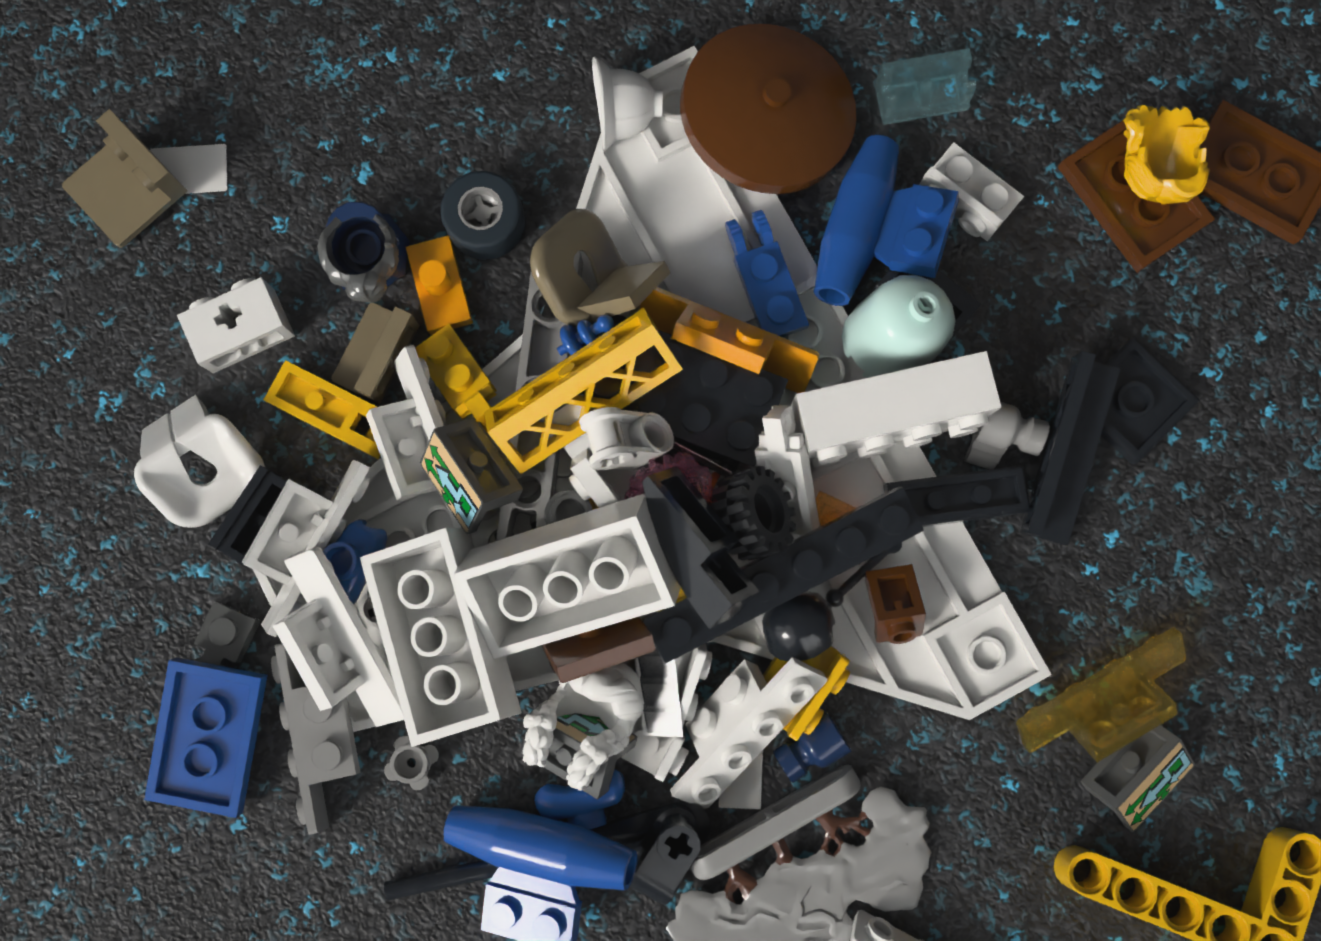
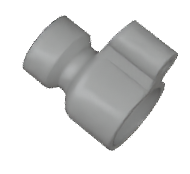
[965,401,1050,470]

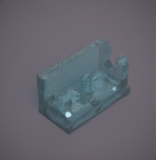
[874,48,976,125]

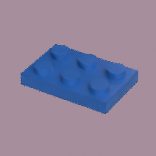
[144,657,267,818]

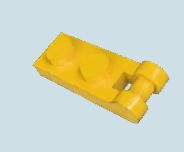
[263,360,380,459]

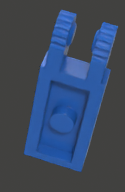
[725,210,809,337]

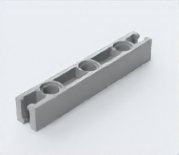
[496,251,583,541]

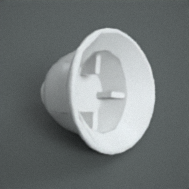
[592,56,663,151]

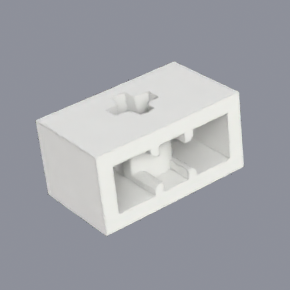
[177,277,295,373]

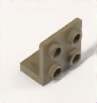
[62,109,188,248]

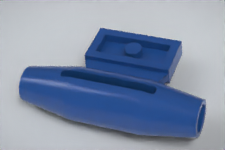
[814,135,959,306]
[444,805,637,941]

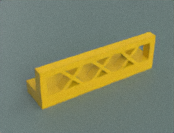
[484,308,683,474]

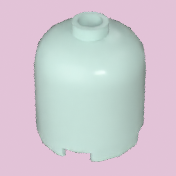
[841,275,956,378]

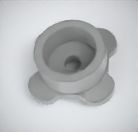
[384,736,439,790]

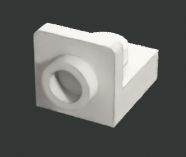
[621,715,689,782]

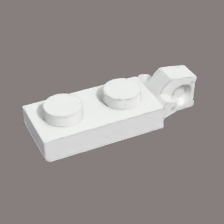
[755,405,820,535]

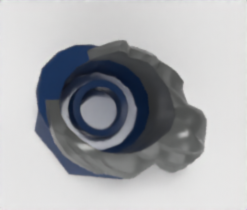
[317,202,410,303]

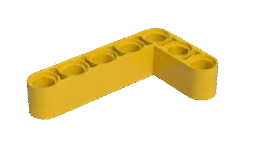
[1054,827,1321,941]

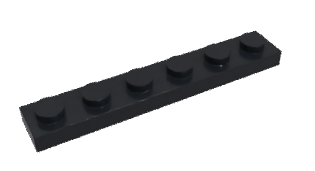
[642,487,924,664]

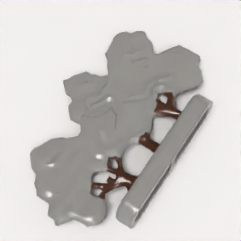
[666,765,932,941]

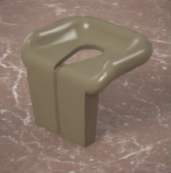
[530,209,671,327]

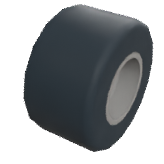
[441,171,525,260]

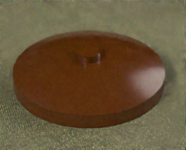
[680,24,856,194]

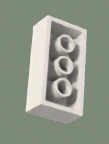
[790,351,1001,469]
[453,493,681,659]
[360,528,522,747]

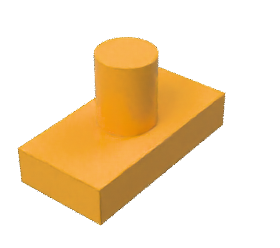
[406,235,473,335]

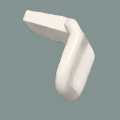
[134,394,265,528]

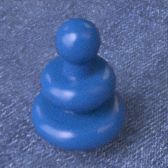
[557,315,614,356]

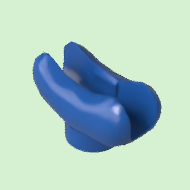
[323,519,388,604]
[534,769,625,830]

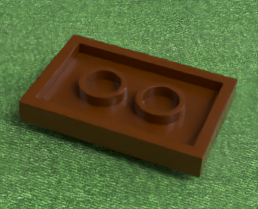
[1200,100,1321,245]
[1058,120,1215,273]

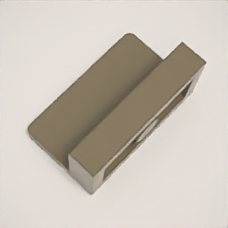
[331,303,420,404]

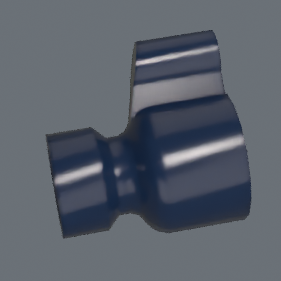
[773,705,852,783]

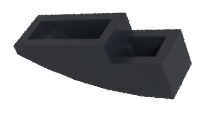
[642,466,760,629]

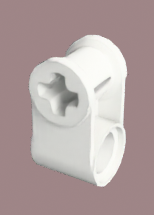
[579,407,674,471]

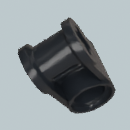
[630,805,701,905]

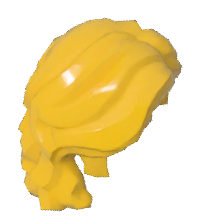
[1123,105,1210,204]

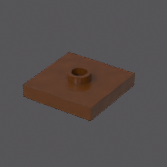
[541,617,656,683]

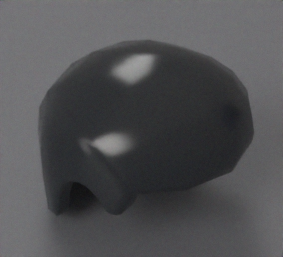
[762,591,836,661]

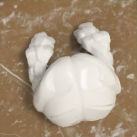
[523,663,644,791]

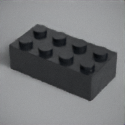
[578,315,789,471]

